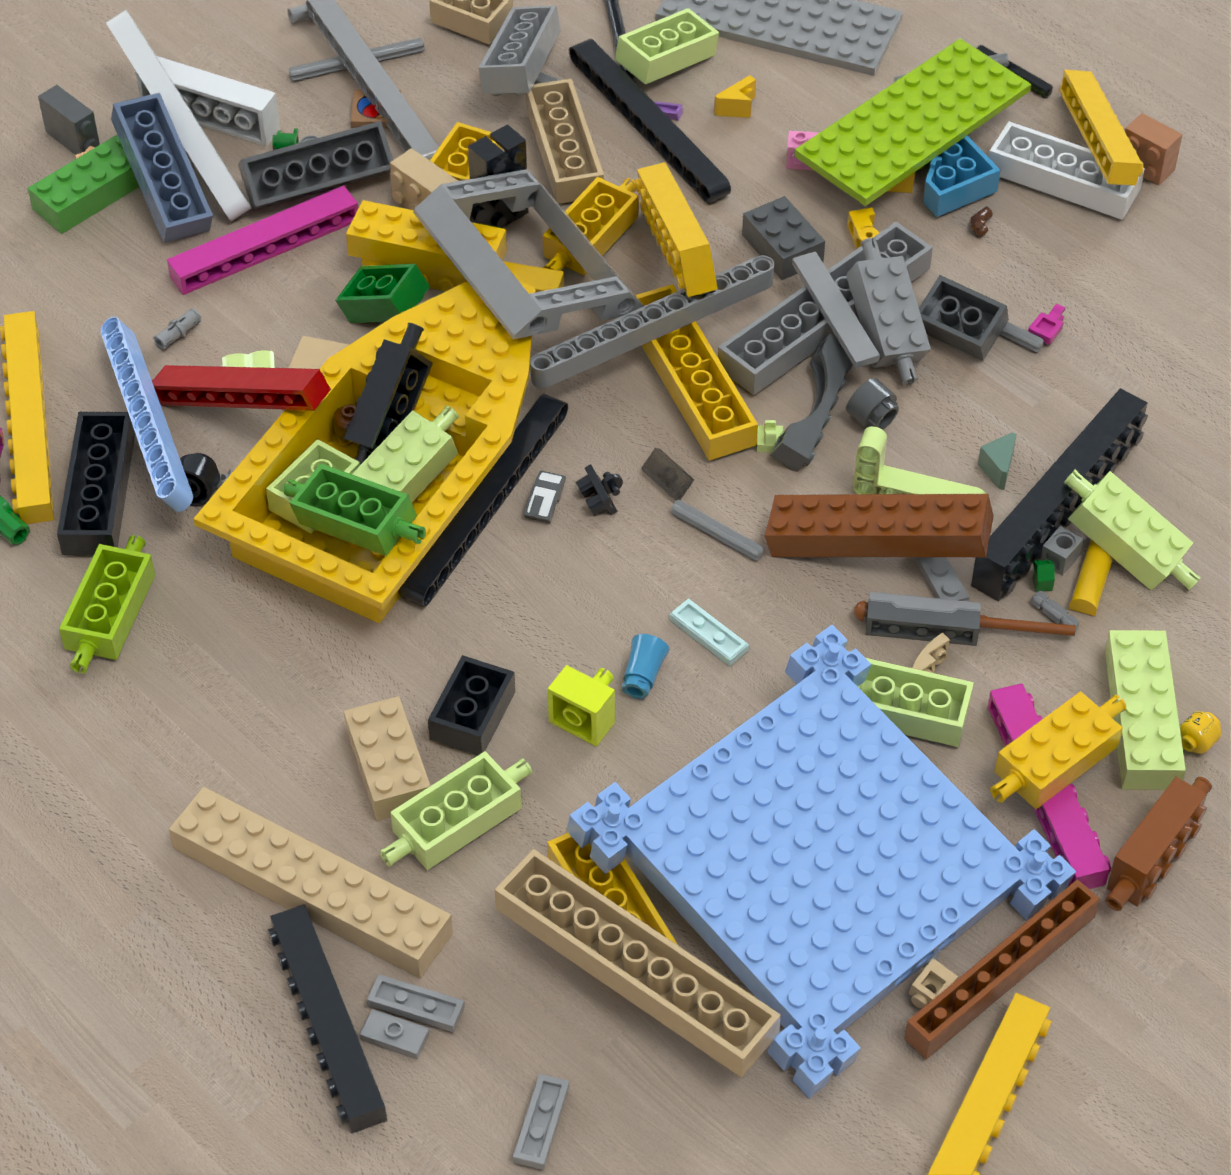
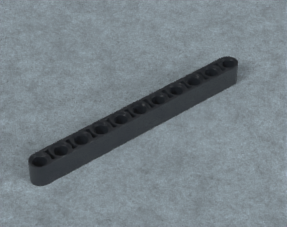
[569,38,731,204]
[399,394,568,607]

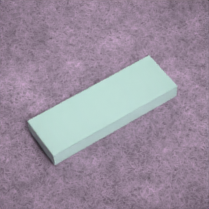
[669,598,749,666]

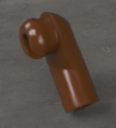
[969,207,993,237]

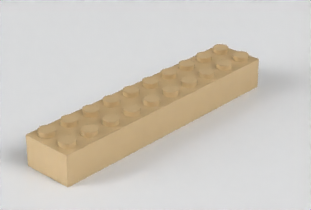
[169,787,453,979]
[495,849,781,1078]

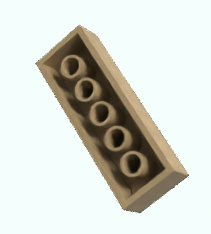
[525,78,604,204]

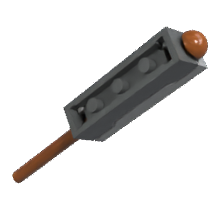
[854,592,1075,646]

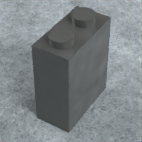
[38,85,100,155]

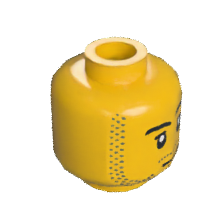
[1180,711,1222,754]

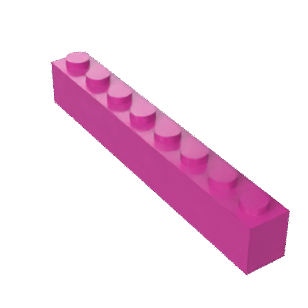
[167,186,358,295]
[987,683,1111,889]

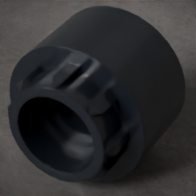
[180,453,220,507]

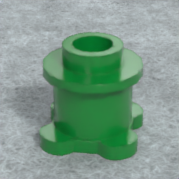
[272,128,299,149]

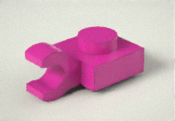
[1028,304,1066,345]

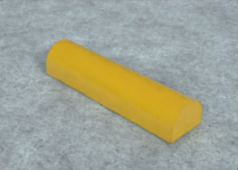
[1069,539,1114,616]

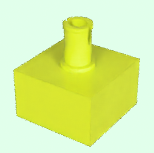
[548,665,615,747]

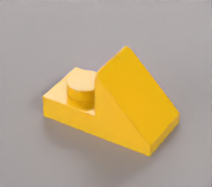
[714,75,756,118]

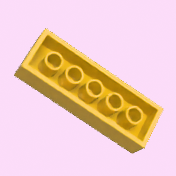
[346,200,507,280]
[547,833,678,945]

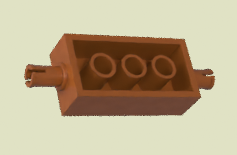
[1105,777,1212,911]

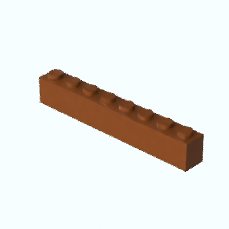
[904,879,1100,1060]

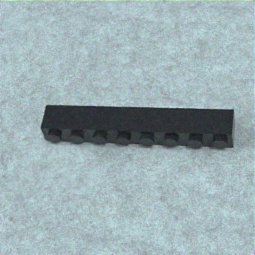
[267,904,387,1134]

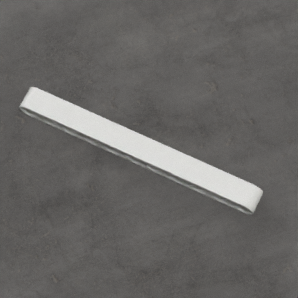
[106,10,252,222]

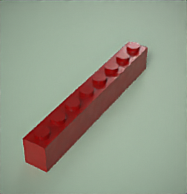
[152,365,331,411]

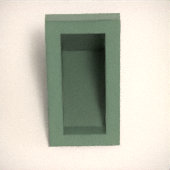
[978,433,1017,490]

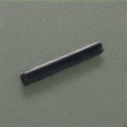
[976,45,1053,98]

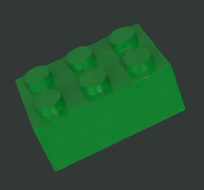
[335,264,430,323]

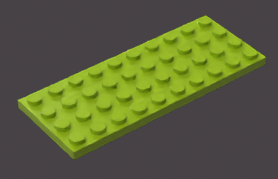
[794,38,1031,206]

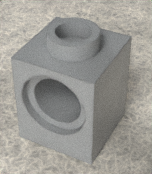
[1040,526,1083,576]

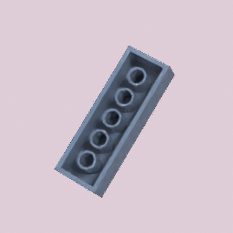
[111,93,213,243]

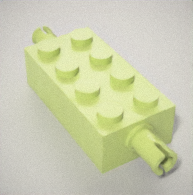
[352,406,459,502]
[1063,469,1201,591]
[379,751,532,870]

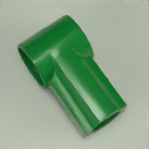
[0,496,30,545]

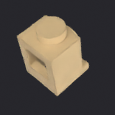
[908,958,958,1010]

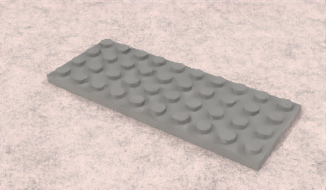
[655,0,903,76]

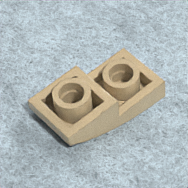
[912,633,950,673]

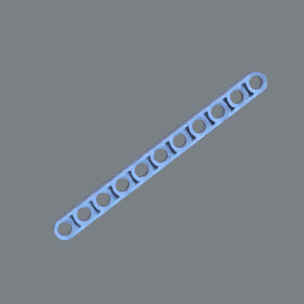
[101,317,193,512]

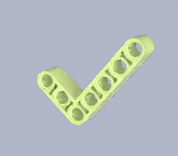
[853,426,986,494]

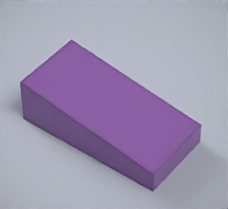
[654,101,683,121]

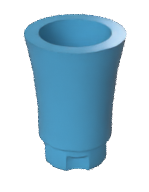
[622,634,670,699]

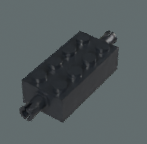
[344,322,433,465]

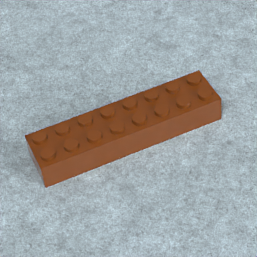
[765,494,994,558]

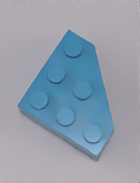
[923,136,1001,217]

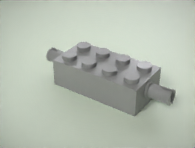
[846,237,931,385]

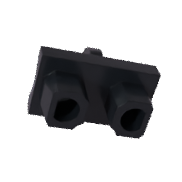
[576,464,623,516]

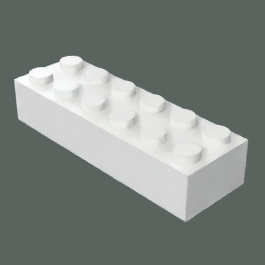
[135,56,280,147]
[989,121,1145,220]

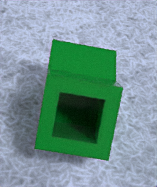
[1032,560,1055,592]

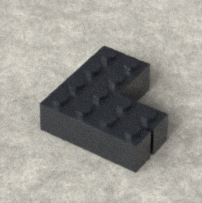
[468,124,529,228]

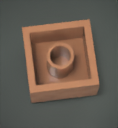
[1125,113,1183,186]

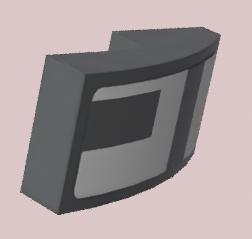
[524,470,566,524]

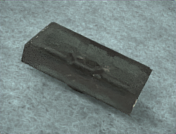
[641,448,695,500]

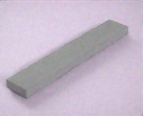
[792,252,880,368]

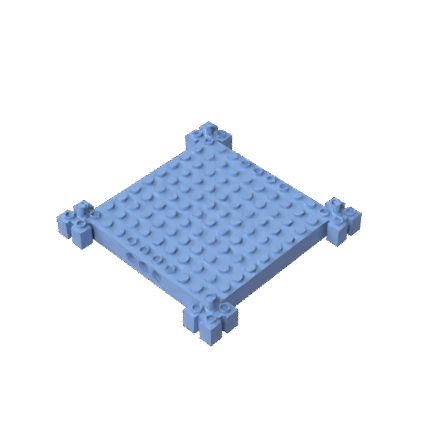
[567,625,1076,1099]

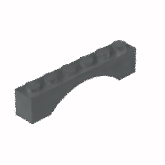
[770,333,853,472]

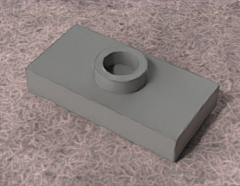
[360,1009,430,1059]

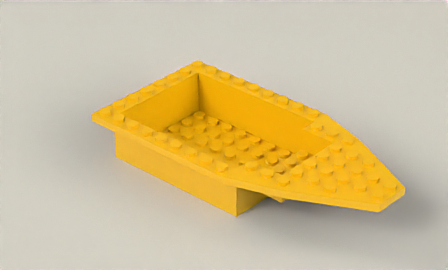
[193,281,536,624]

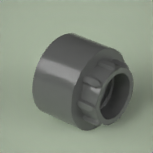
[846,378,899,430]

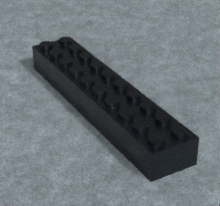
[971,388,1148,602]

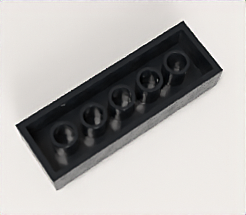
[57,411,136,555]

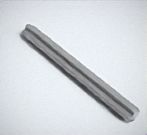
[289,38,424,81]

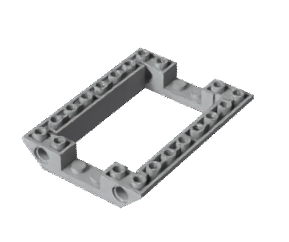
[413,169,644,339]

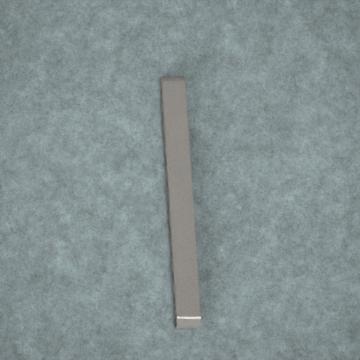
[306,0,439,161]
[530,256,774,388]

